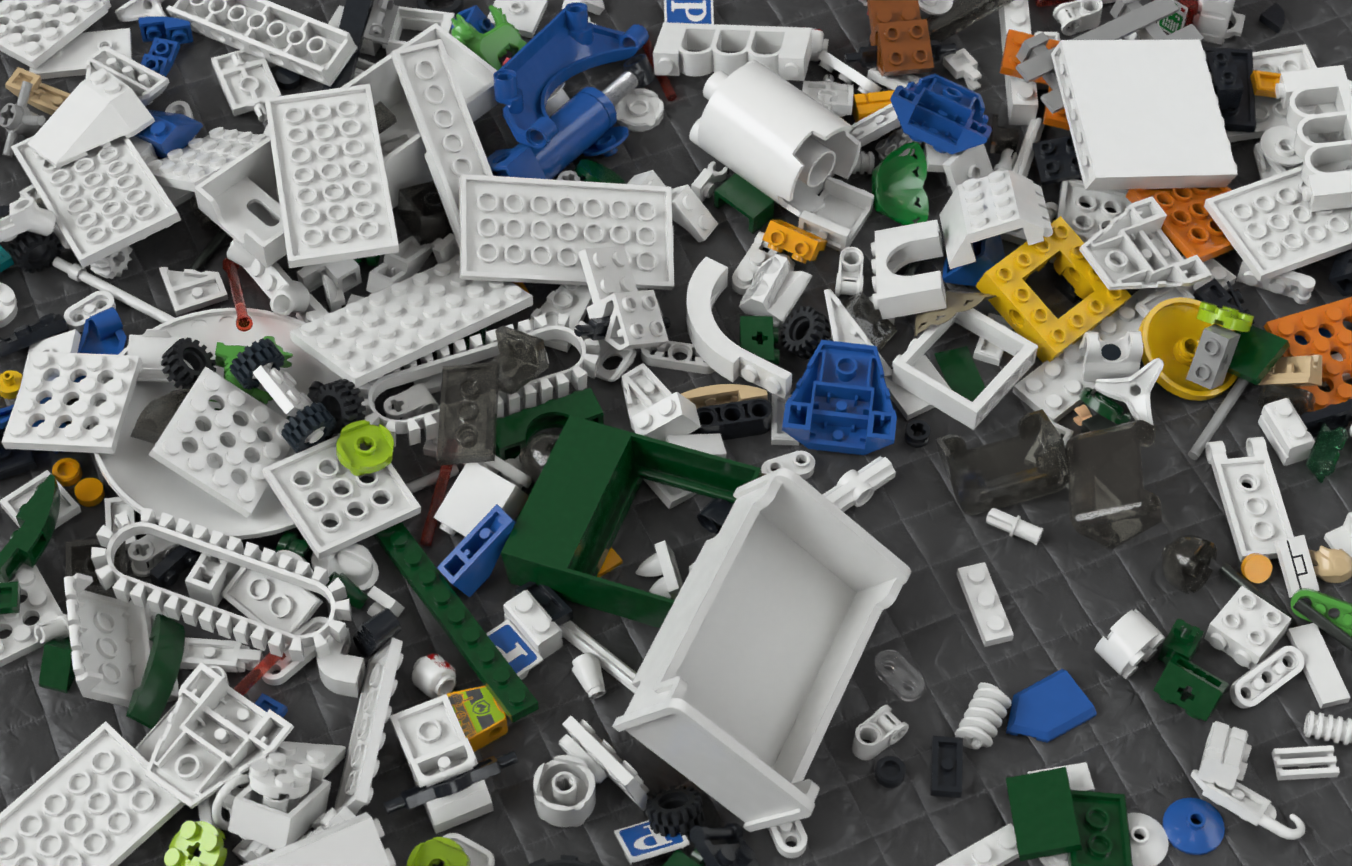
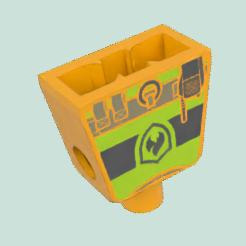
[444,686,508,752]

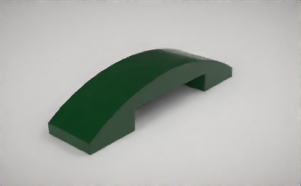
[126,614,185,729]

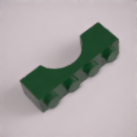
[487,387,604,461]

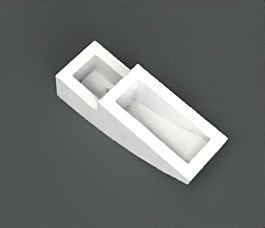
[366,236,433,293]

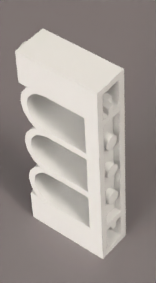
[653,22,812,81]
[1275,65,1352,212]

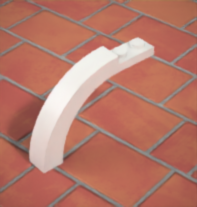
[686,257,792,399]

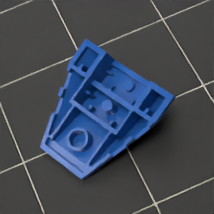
[890,73,992,155]
[782,340,897,455]

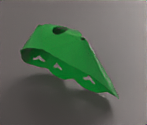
[872,142,929,226]

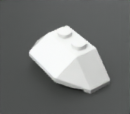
[86,46,170,106]

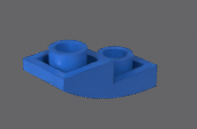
[138,16,194,44]
[141,37,180,77]

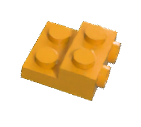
[762,220,828,264]

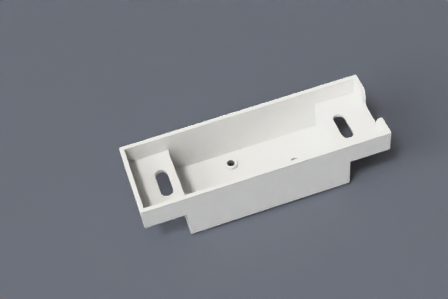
[194,23,499,268]

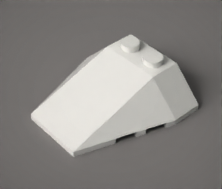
[27,68,155,168]
[1079,196,1212,290]
[144,662,294,809]

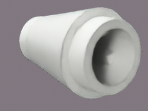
[572,653,606,699]

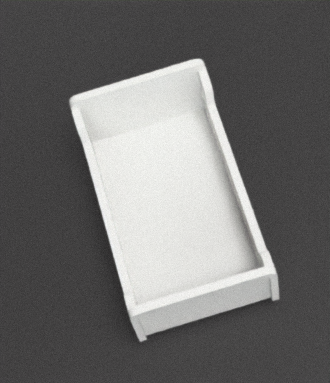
[612,468,911,832]

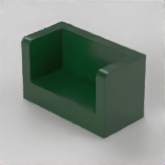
[714,173,774,234]

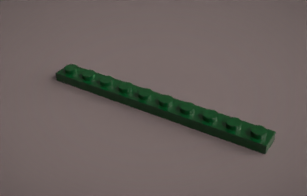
[373,522,539,723]

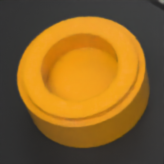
[52,458,82,487]
[74,478,105,507]
[1241,553,1272,583]

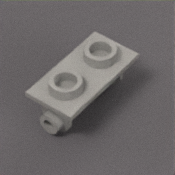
[363,0,399,45]

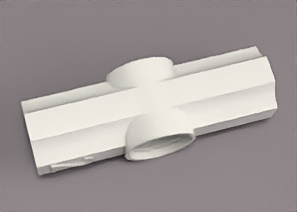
[823,456,896,512]

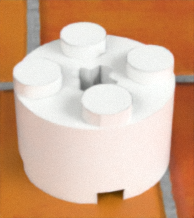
[1094,609,1165,679]
[533,755,596,827]

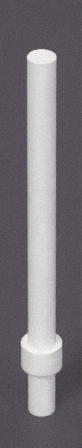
[53,257,175,323]

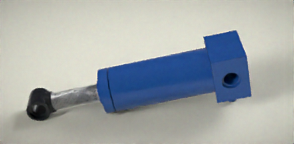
[487,54,657,180]

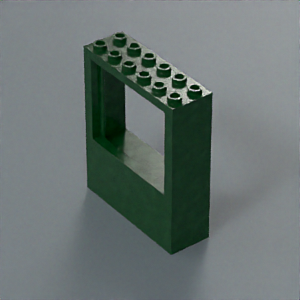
[501,415,762,628]

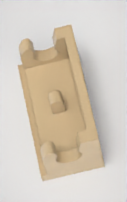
[1258,355,1322,388]

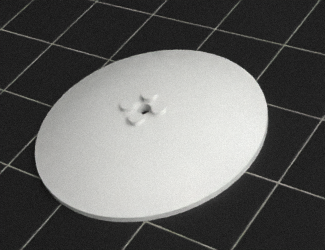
[89,308,375,540]

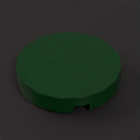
[575,160,625,184]
[1079,387,1131,426]

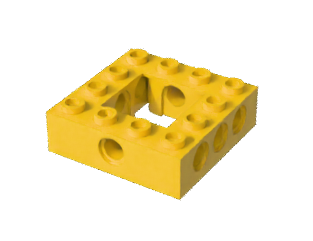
[976,216,1132,363]

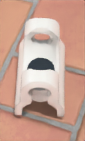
[1079,331,1143,382]

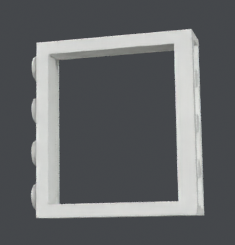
[892,304,1038,430]

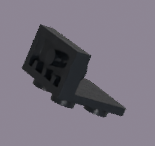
[1032,135,1083,185]

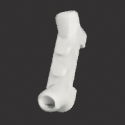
[0,196,56,242]
[227,239,310,316]

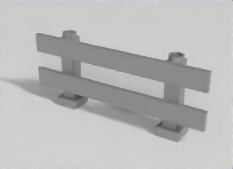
[1016,0,1204,114]

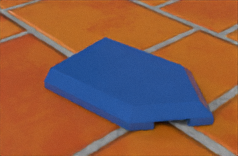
[1006,669,1097,743]

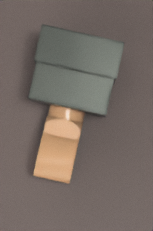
[1073,404,1115,453]

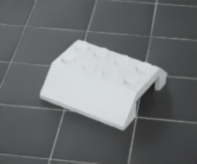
[940,170,1053,269]
[64,573,179,707]

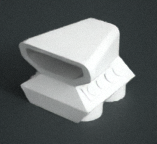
[739,254,812,327]

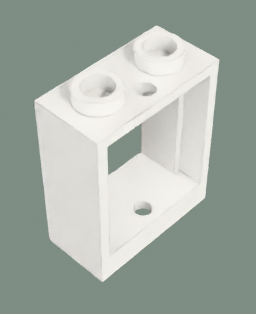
[382,6,455,56]

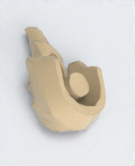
[1308,546,1352,583]

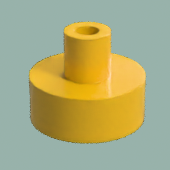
[0,370,22,399]

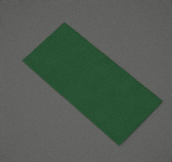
[934,346,985,402]

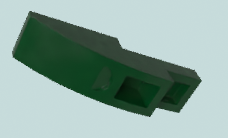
[0,474,60,583]

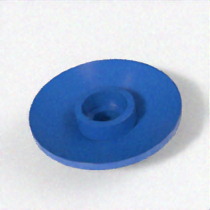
[583,126,629,157]
[1162,798,1225,855]

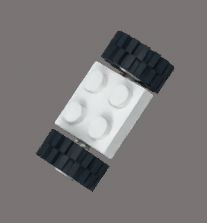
[230,338,337,453]

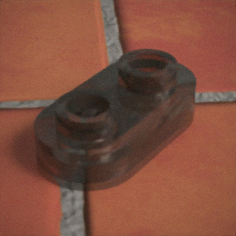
[1258,384,1316,416]

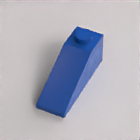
[437,504,516,597]

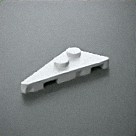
[824,289,893,377]

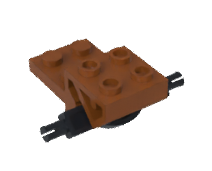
[844,0,956,77]

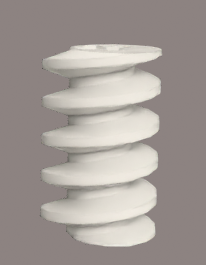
[955,682,1012,750]

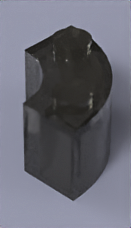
[130,389,196,444]

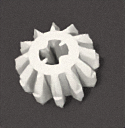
[90,246,133,279]

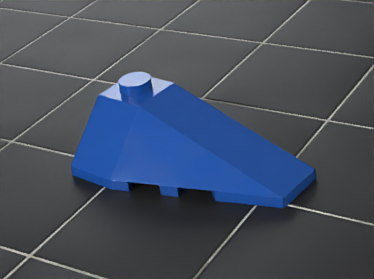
[135,110,203,159]
[942,234,1005,286]

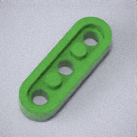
[1291,588,1352,637]

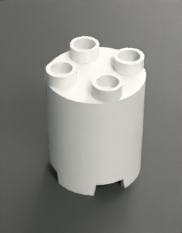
[689,60,861,217]

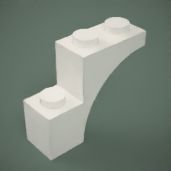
[627,170,718,242]

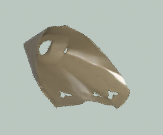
[914,290,997,337]

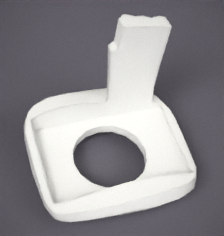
[595,340,637,382]

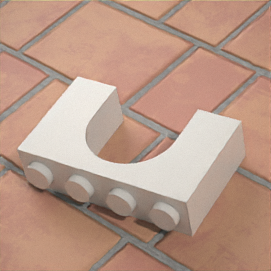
[871,220,947,320]

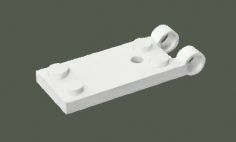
[1205,437,1294,562]

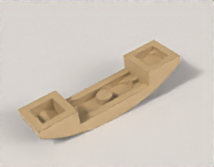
[5,67,70,115]
[681,384,768,409]

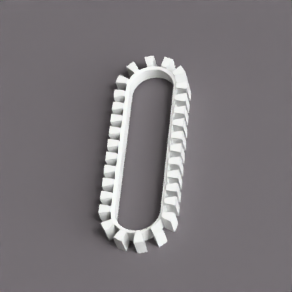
[355,313,599,447]
[91,508,352,662]

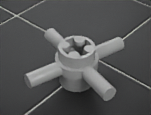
[0,81,46,158]

